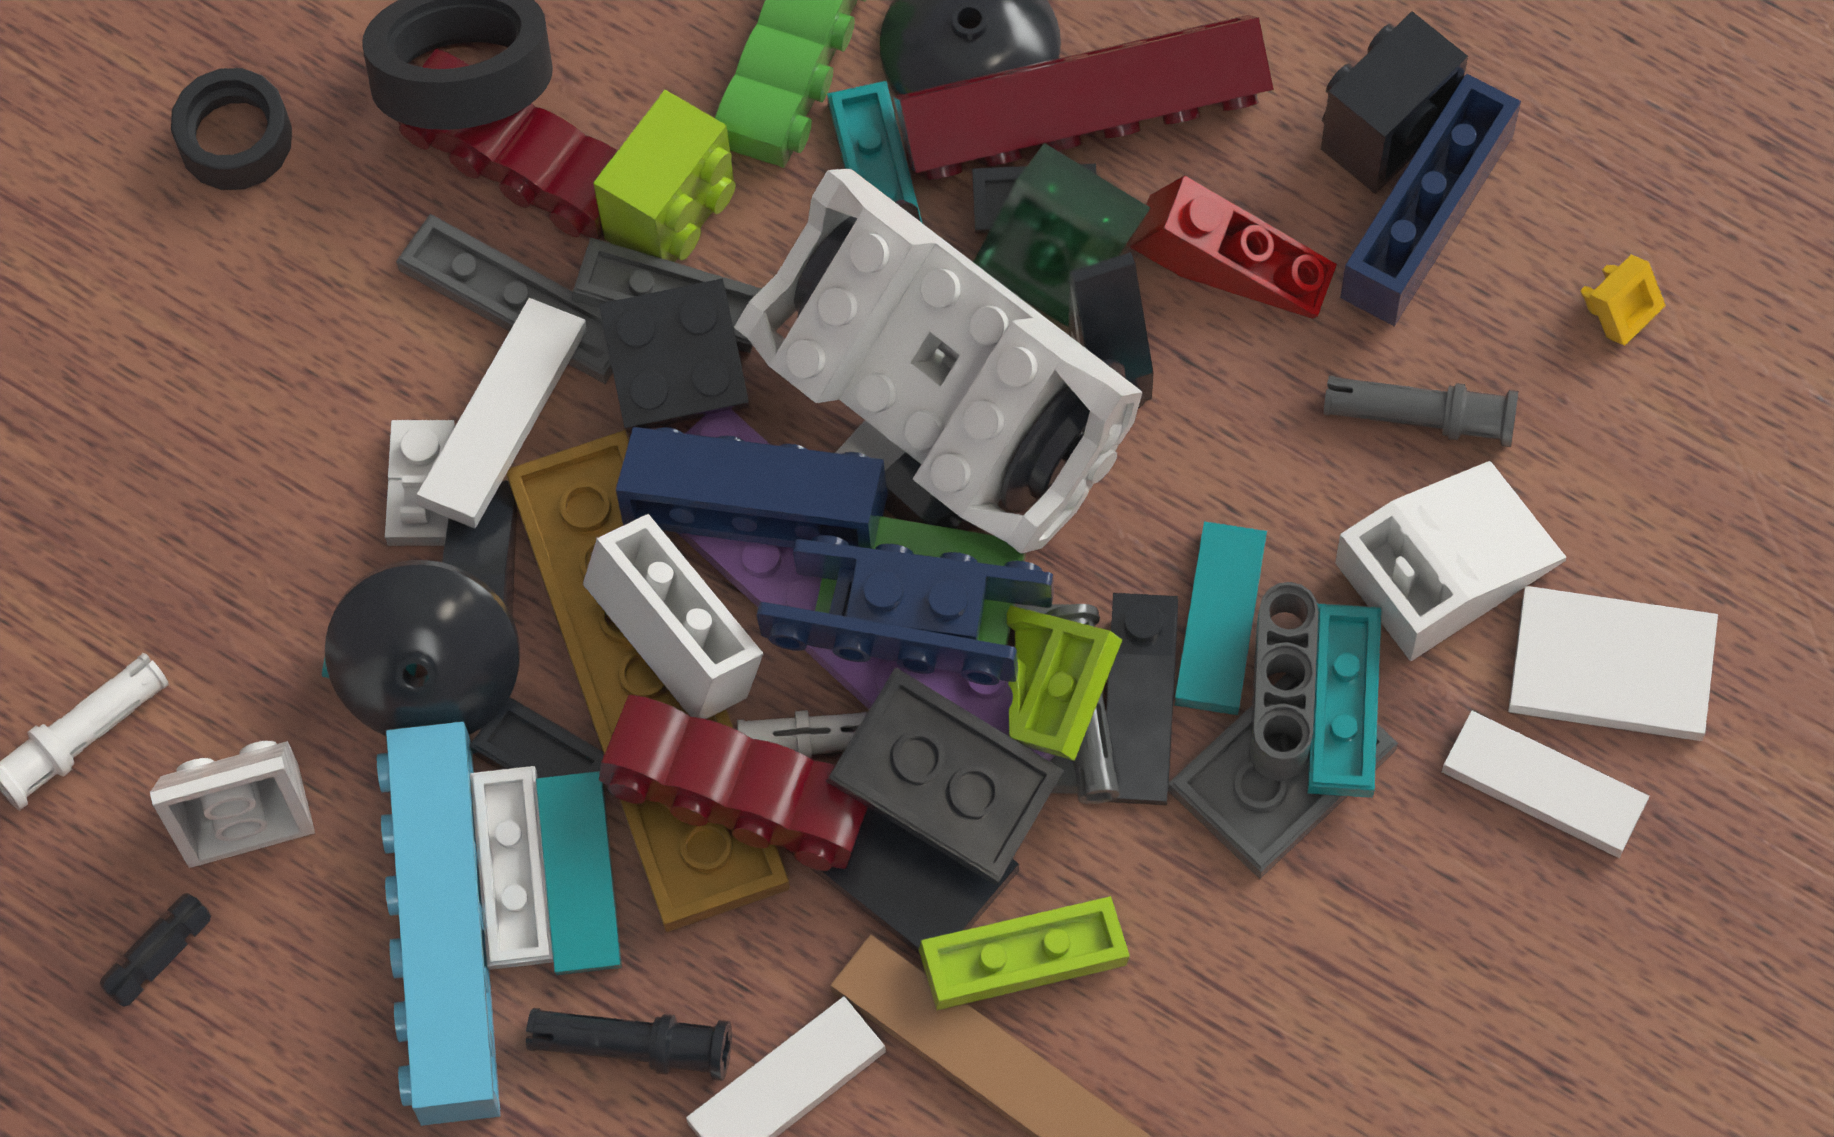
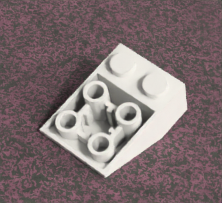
[1335,461,1567,661]

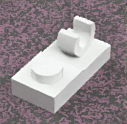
[385,420,456,546]

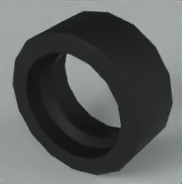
[171,68,292,190]

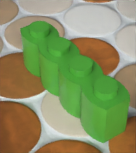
[715,0,866,168]

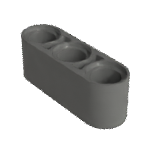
[1250,582,1318,781]

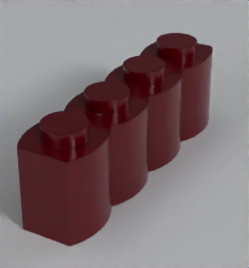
[398,49,618,240]
[599,694,868,871]

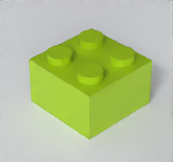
[593,90,736,262]

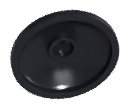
[879,0,1061,95]
[325,560,520,736]

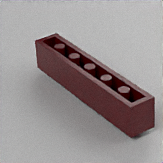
[893,15,1274,180]

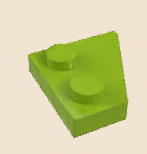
[1007,605,1122,761]

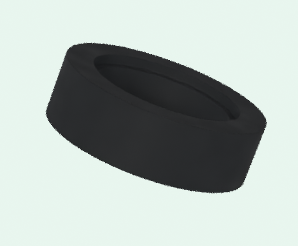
[362,0,553,130]

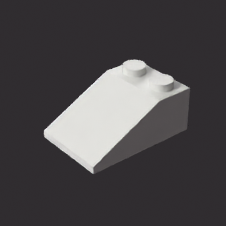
[150,741,315,868]

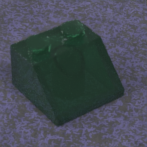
[973,143,1151,328]

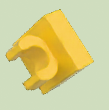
[1580,254,1666,346]

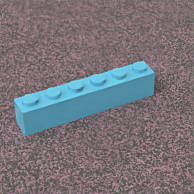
[377,722,501,1126]

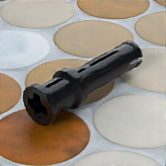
[526,1008,732,1081]

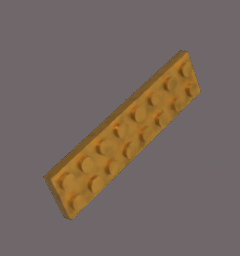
[506,430,790,932]

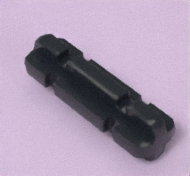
[100,893,211,1007]

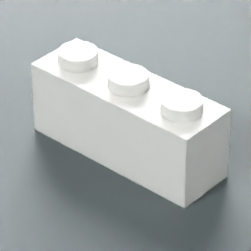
[583,514,764,719]

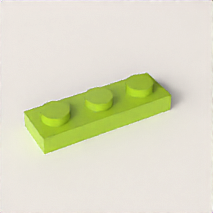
[919,896,1130,1010]

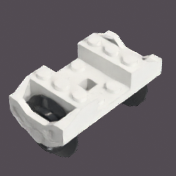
[734,169,1142,554]

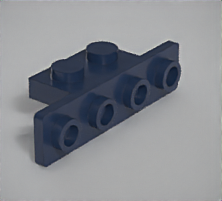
[793,535,1054,640]
[756,568,1019,685]

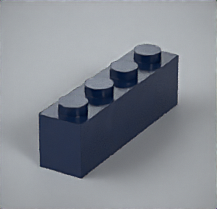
[1340,73,1521,327]
[616,427,888,549]

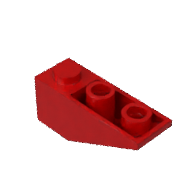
[1130,175,1337,319]

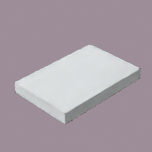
[1508,586,1718,741]

